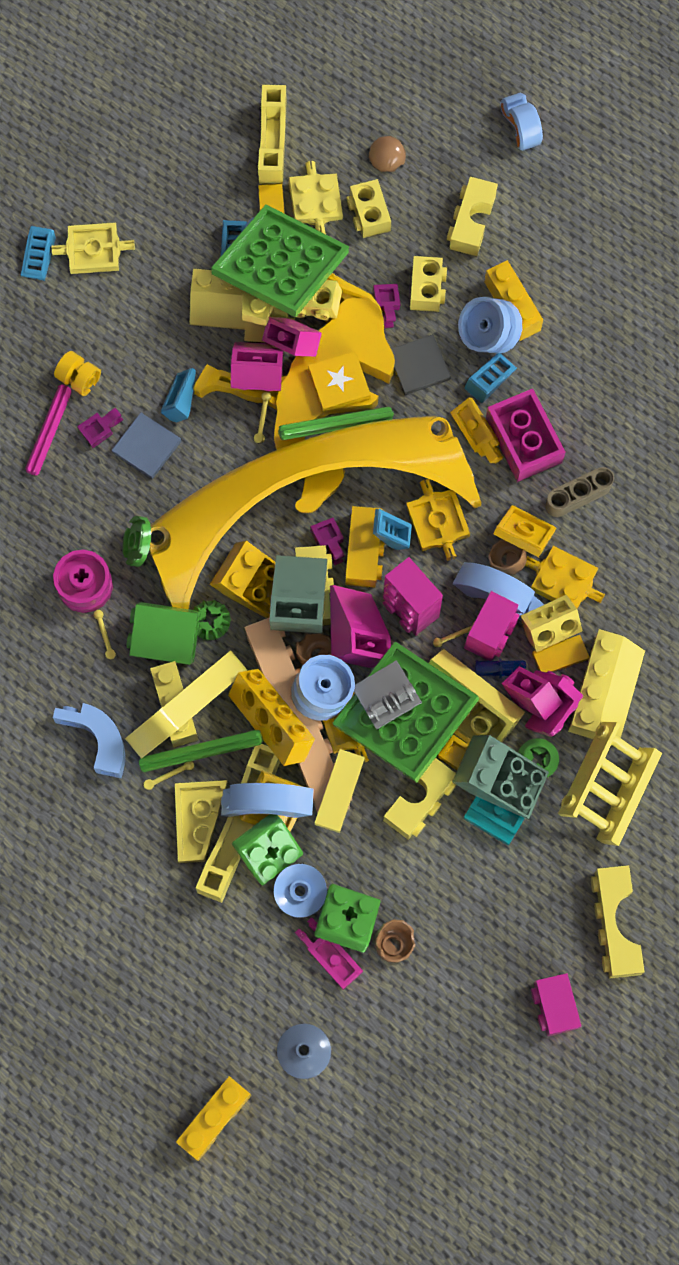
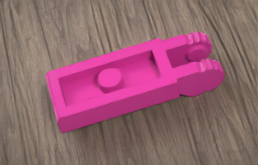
[295,917,363,990]

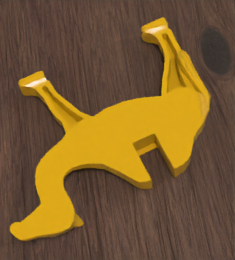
[193,273,395,513]

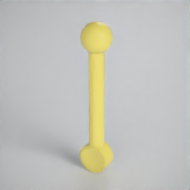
[254,392,271,443]
[93,610,116,660]
[433,622,475,647]
[144,761,194,790]

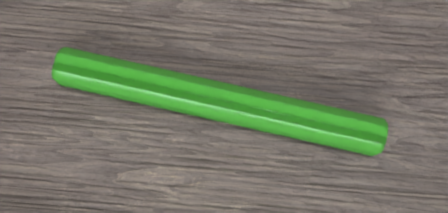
[278,407,394,440]
[139,730,263,772]

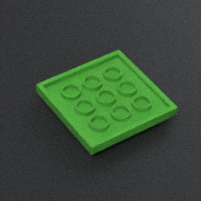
[211,205,349,318]
[333,642,479,783]

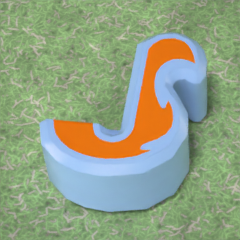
[500,92,543,151]

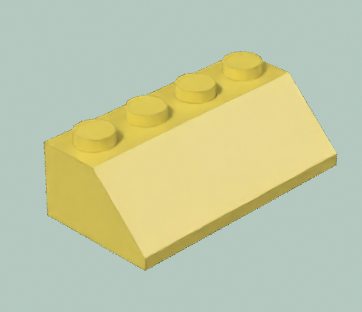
[190,269,289,330]
[568,629,645,739]
[429,649,525,744]

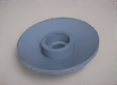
[277,1024,331,1079]

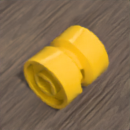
[54,351,101,396]

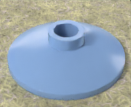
[274,864,327,918]

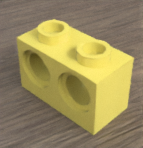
[347,179,391,238]
[410,256,447,312]
[297,280,342,320]
[520,595,583,652]

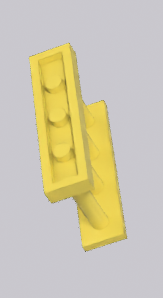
[558,722,662,846]

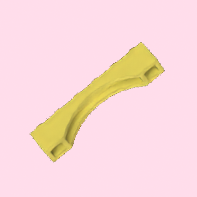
[196,744,280,903]

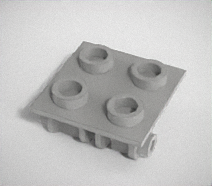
[354,660,422,729]

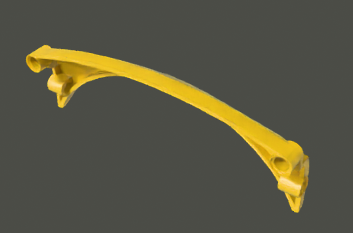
[149,416,481,609]

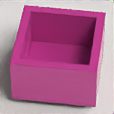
[464,591,520,662]

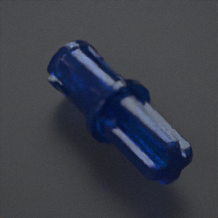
[475,658,527,679]

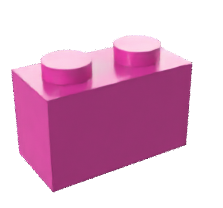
[262,317,322,357]
[501,666,563,721]
[531,973,582,1036]

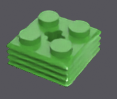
[232,814,303,885]
[314,884,381,952]

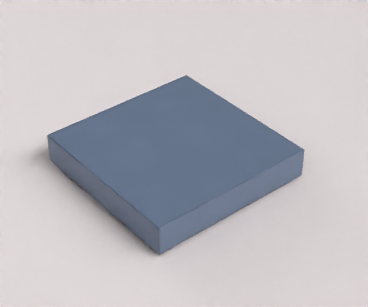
[112,413,181,479]

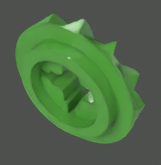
[194,600,231,640]
[518,738,559,777]

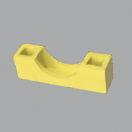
[258,85,287,185]
[591,865,645,979]

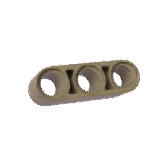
[545,467,614,517]

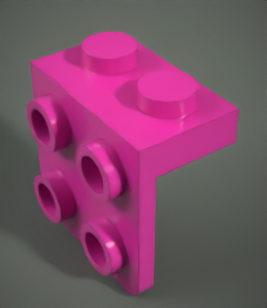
[525,670,583,737]

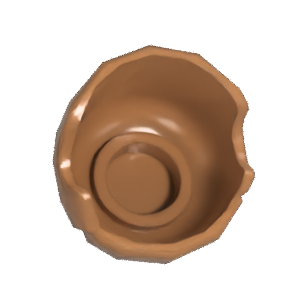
[369,136,406,172]
[488,540,527,575]
[296,633,331,665]
[375,919,415,963]

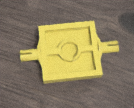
[289,161,343,234]
[51,223,135,274]

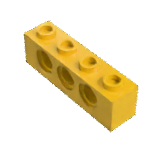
[228,669,315,766]

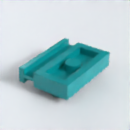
[463,796,525,846]

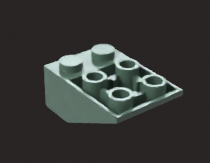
[269,555,328,634]
[453,735,549,819]

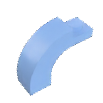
[453,562,545,621]
[53,703,125,778]
[221,783,313,818]

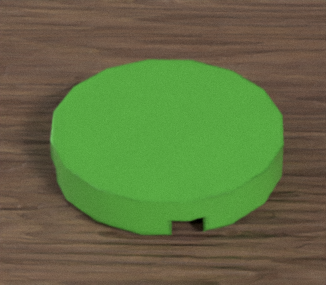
[123,516,151,567]

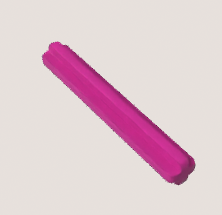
[25,384,72,476]

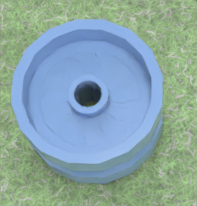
[458,297,522,354]
[291,655,355,721]

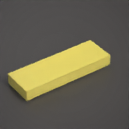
[315,749,365,833]

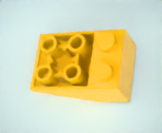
[210,541,275,618]

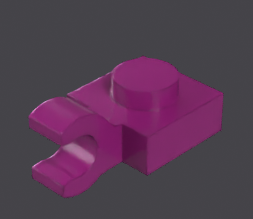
[372,284,401,328]
[77,408,123,448]
[310,517,345,566]

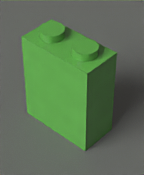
[127,602,201,665]

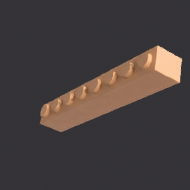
[244,617,353,813]

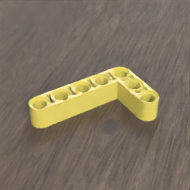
[125,650,247,759]

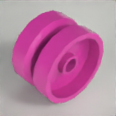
[53,550,113,613]

